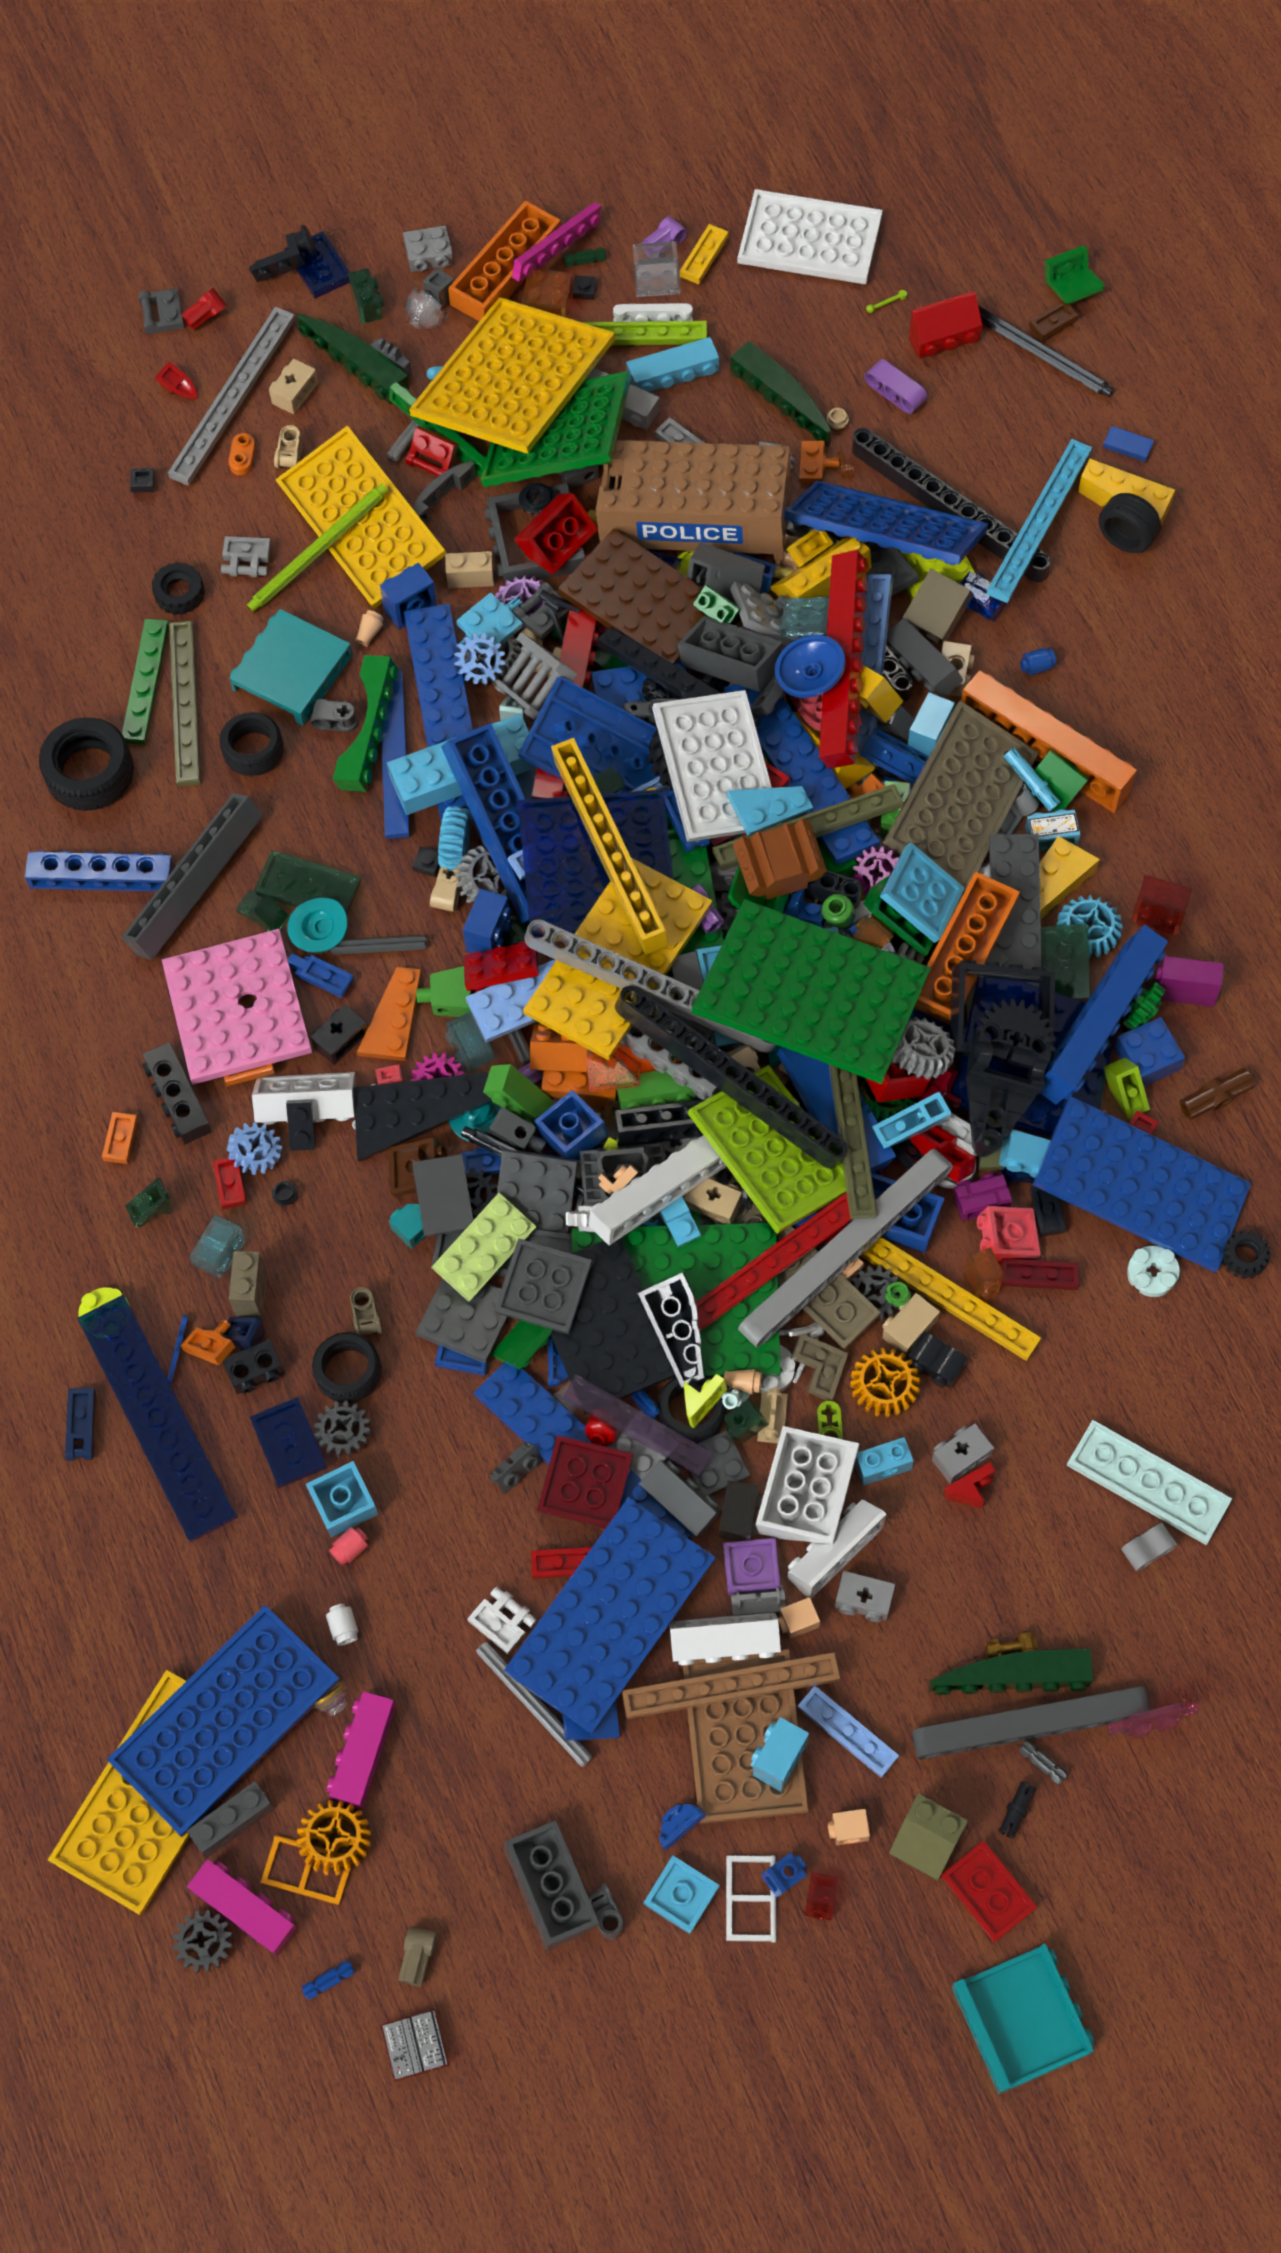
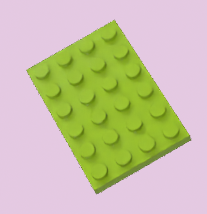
[687,1065,846,1234]

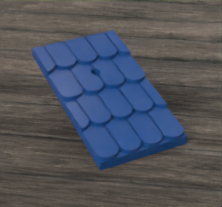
[517,676,666,827]

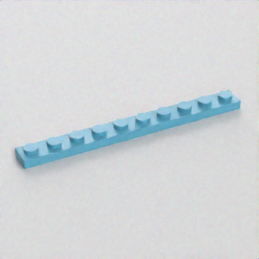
[986,439,1092,603]

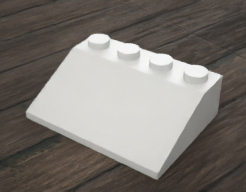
[756,1426,859,1544]

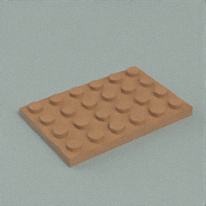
[683,1649,808,1824]

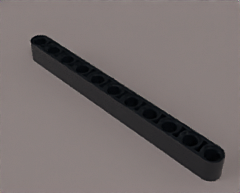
[852,428,1051,582]
[615,985,848,1169]

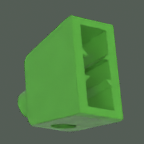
[416,966,473,1018]

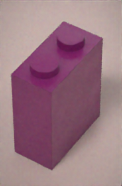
[1152,956,1224,1007]

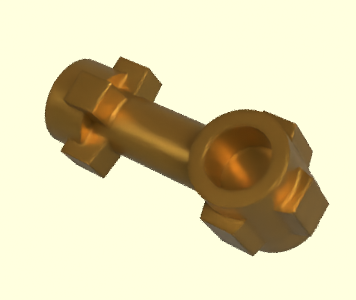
[986,1632,1038,1659]

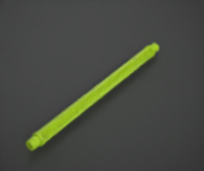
[247,483,388,612]

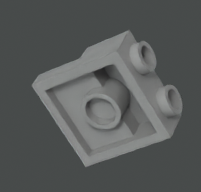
[403,225,453,272]

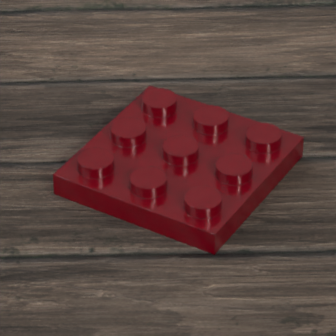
[537,1435,633,1529]

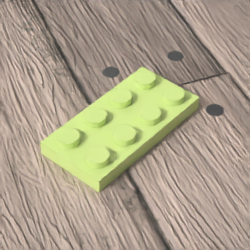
[431,1193,536,1302]

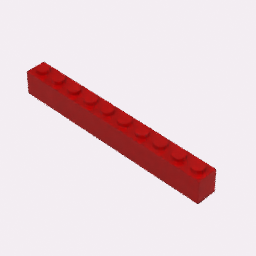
[819,549,869,769]
[531,603,602,813]

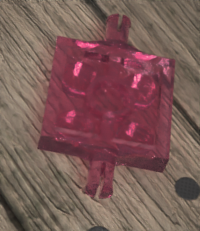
[1107,1701,1199,1739]

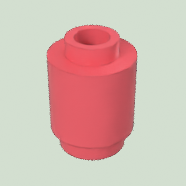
[329,1527,368,1566]

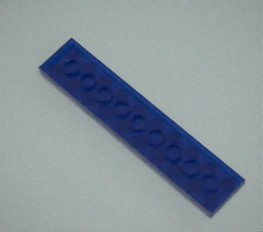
[77,1295,237,1543]

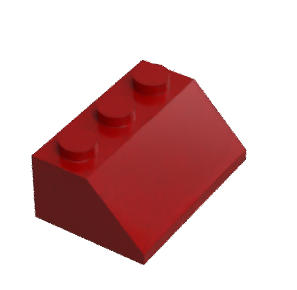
[909,291,982,359]
[514,493,598,574]

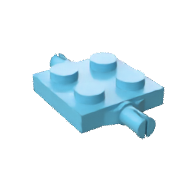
[457,592,523,649]

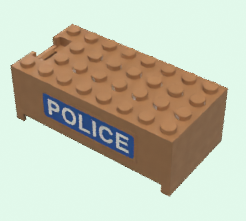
[596,440,792,560]

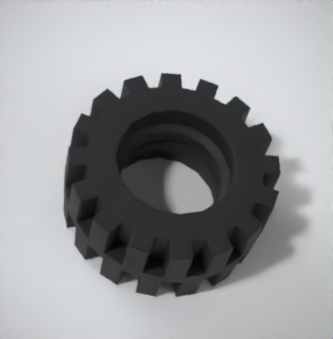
[1223,1230,1270,1279]

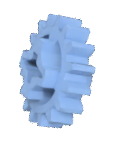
[454,633,505,684]
[227,1122,282,1175]

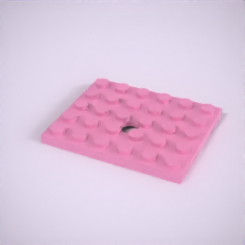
[162,929,312,1085]

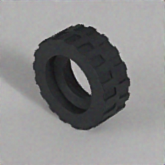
[152,562,205,615]

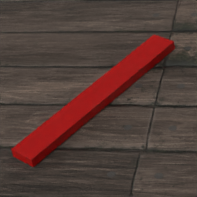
[696,1193,854,1332]

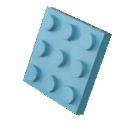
[880,842,965,943]

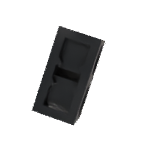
[223,1339,285,1395]

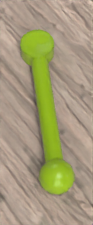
[866,290,907,313]

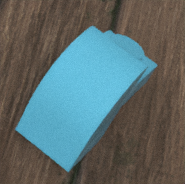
[659,1196,701,1248]

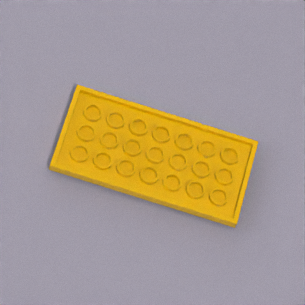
[275,426,447,609]
[523,858,712,1060]
[48,1670,200,1916]

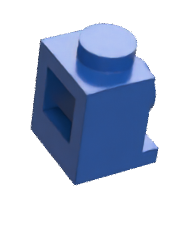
[761,1852,807,1898]

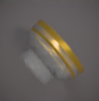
[314,1681,348,1716]

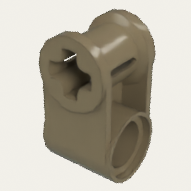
[350,1287,382,1336]

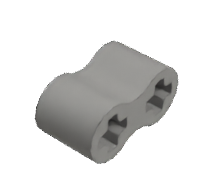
[1121,1523,1178,1572]

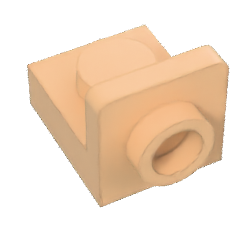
[598,1164,638,1194]

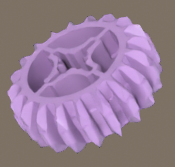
[495,575,545,634]

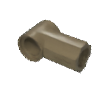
[398,1926,437,1987]

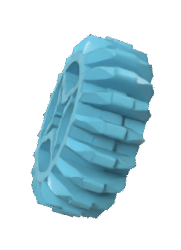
[438,806,471,871]
[1056,894,1123,959]

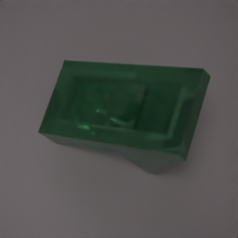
[236,890,290,931]
[125,1178,171,1227]

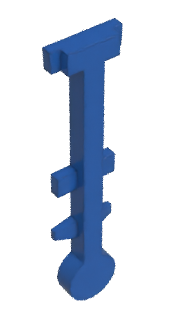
[166,1314,188,1385]

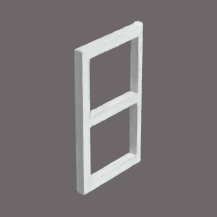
[726,1855,776,1943]

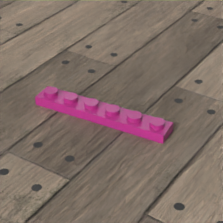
[512,202,601,282]

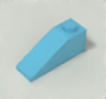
[872,1092,951,1149]

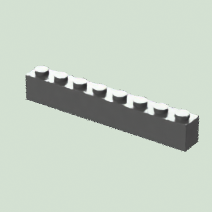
[121,793,263,960]

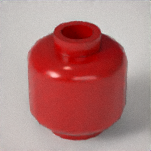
[585,1408,622,1446]

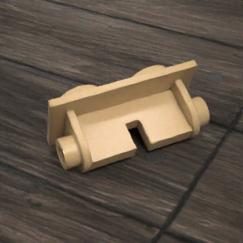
[757,1388,788,1443]

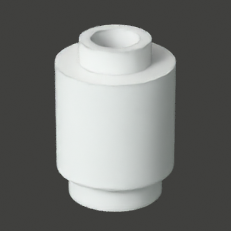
[326,1604,359,1646]

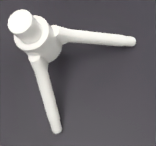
[779,1322,824,1383]

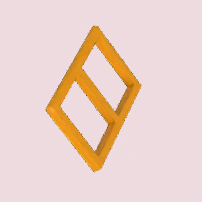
[260,1835,352,1905]

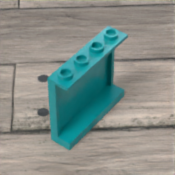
[230,609,353,726]
[951,1943,1095,2094]

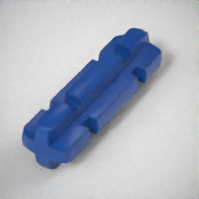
[630,1390,660,1419]
[302,1960,355,2000]

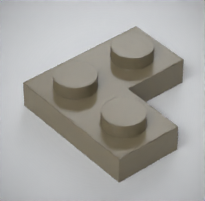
[791,1334,848,1401]

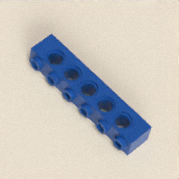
[25,850,175,892]

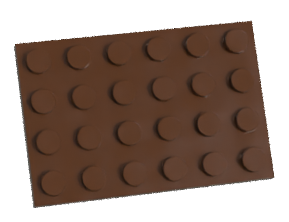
[558,528,709,665]

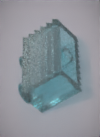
[444,1012,495,1072]

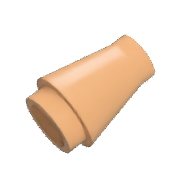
[355,610,384,647]
[724,1369,762,1395]

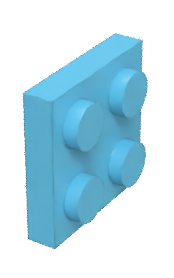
[643,1856,720,1934]

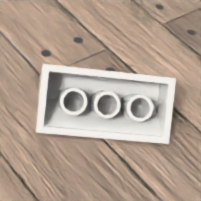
[252,1072,356,1125]
[787,1499,886,1599]
[669,1612,781,1665]

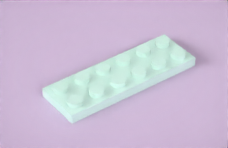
[1066,1420,1232,1545]

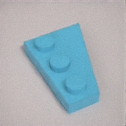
[726,786,813,836]

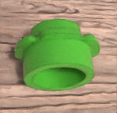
[885,1282,911,1307]

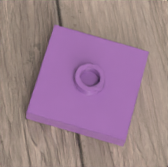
[723,1538,781,1595]

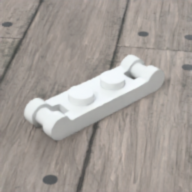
[613,303,692,322]

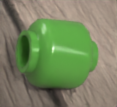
[822,894,856,930]

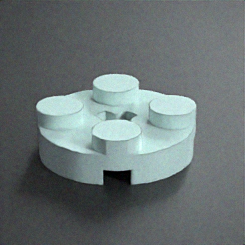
[1127,1246,1180,1297]

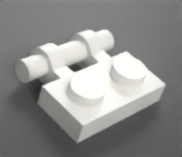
[467,1587,537,1654]

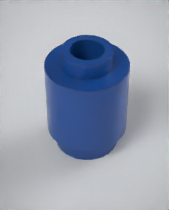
[1020,647,1056,676]

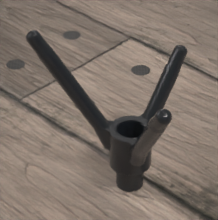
[538,589,581,645]

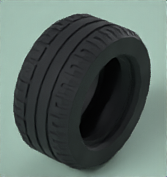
[39,717,134,811]

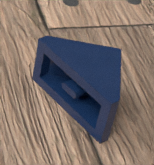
[222,1317,266,1350]

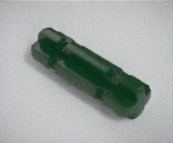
[563,247,606,267]

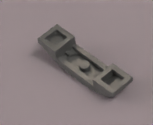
[413,461,477,525]

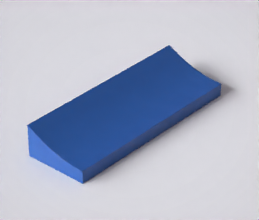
[777,1047,896,1173]

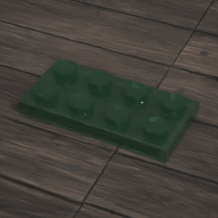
[254,850,361,914]

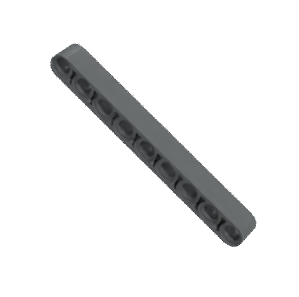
[912,1687,1153,1759]

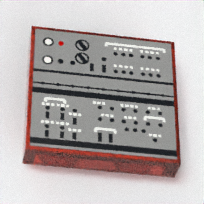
[381,2009,450,2082]

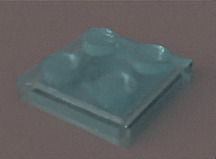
[780,597,829,636]

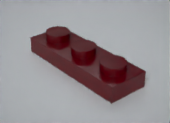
[1000,1258,1079,1290]

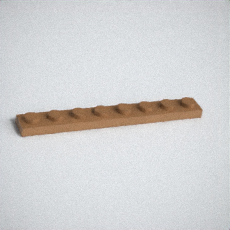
[622,1652,840,1719]

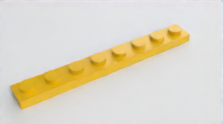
[860,1237,1041,1361]

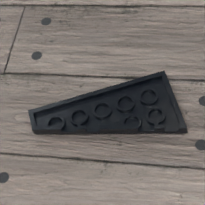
[353,1073,492,1162]

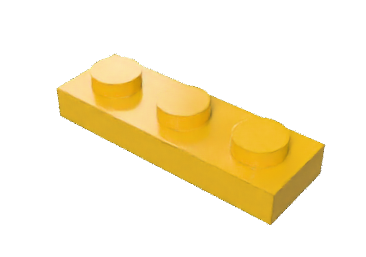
[680,224,728,284]

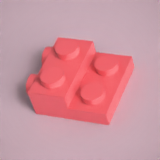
[976,1206,1041,1261]

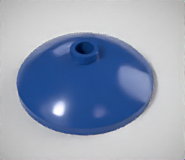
[775,635,846,698]

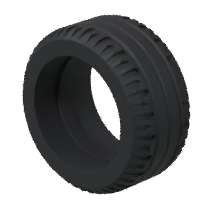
[1098,493,1162,553]
[220,712,284,776]
[312,1332,381,1403]
[657,1376,726,1444]

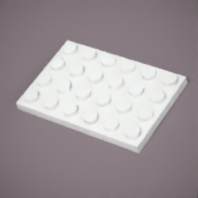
[737,189,883,284]
[652,690,781,842]

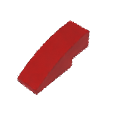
[909,1126,976,1183]

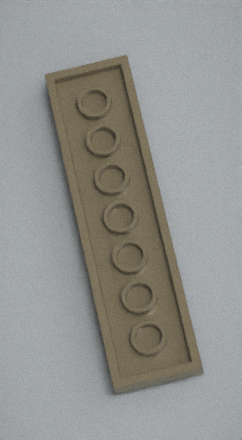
[709,1177,881,1350]

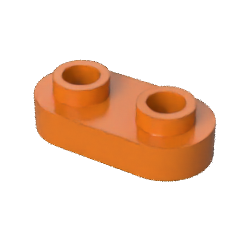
[229,433,256,475]

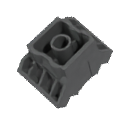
[580,1142,666,1203]

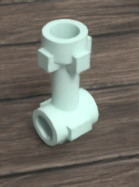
[722,1387,751,1409]

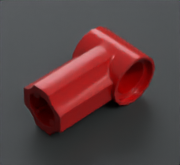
[181,287,227,330]

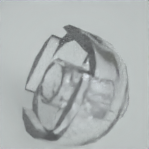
[405,287,450,330]

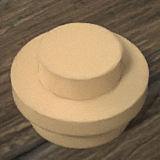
[826,408,849,430]

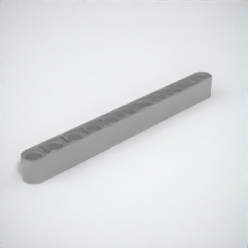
[524,919,776,1053]
[738,1148,953,1348]

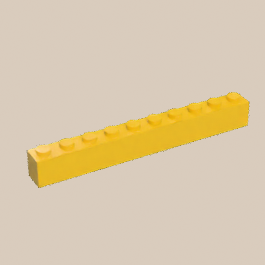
[551,738,669,955]

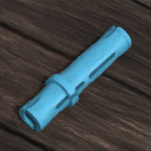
[1003,747,1061,812]

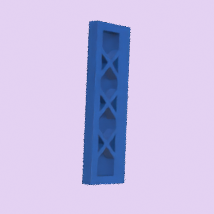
[860,727,929,785]

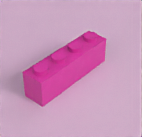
[327,1691,396,1810]
[187,1859,297,1956]

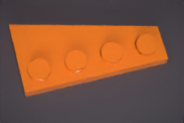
[357,967,421,1061]

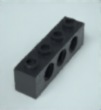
[142,1042,212,1144]
[614,1099,707,1147]

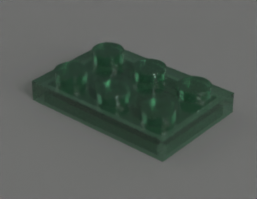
[1041,924,1091,1000]

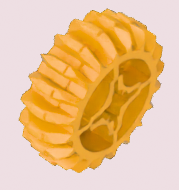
[850,1348,920,1418]
[297,1800,371,1876]

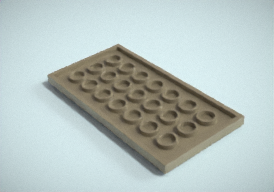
[883,701,1038,896]

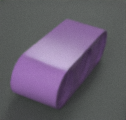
[864,359,928,414]

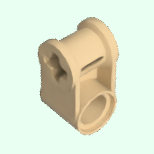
[274,425,303,468]
[430,867,461,912]

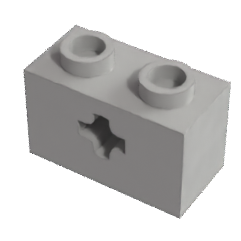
[932,1424,994,1484]
[835,1571,895,1622]

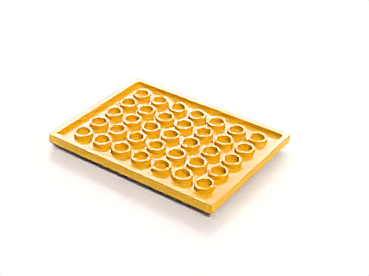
[409,297,615,454]

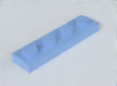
[798,1686,899,1778]

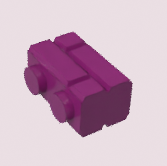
[953,1173,1012,1221]

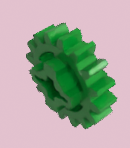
[1121,982,1165,1030]

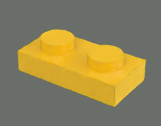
[786,529,834,568]

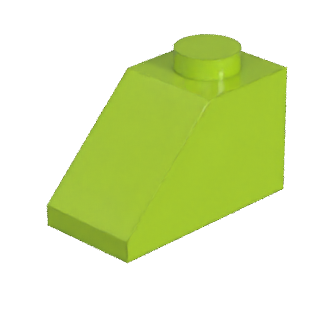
[1103,1058,1150,1119]

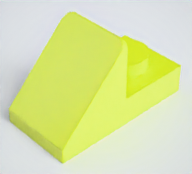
[684,1374,727,1428]

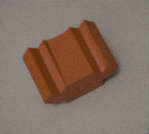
[733,818,827,900]

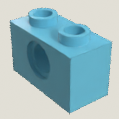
[854,1437,914,1486]

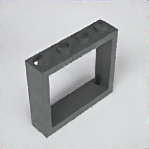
[484,483,585,586]

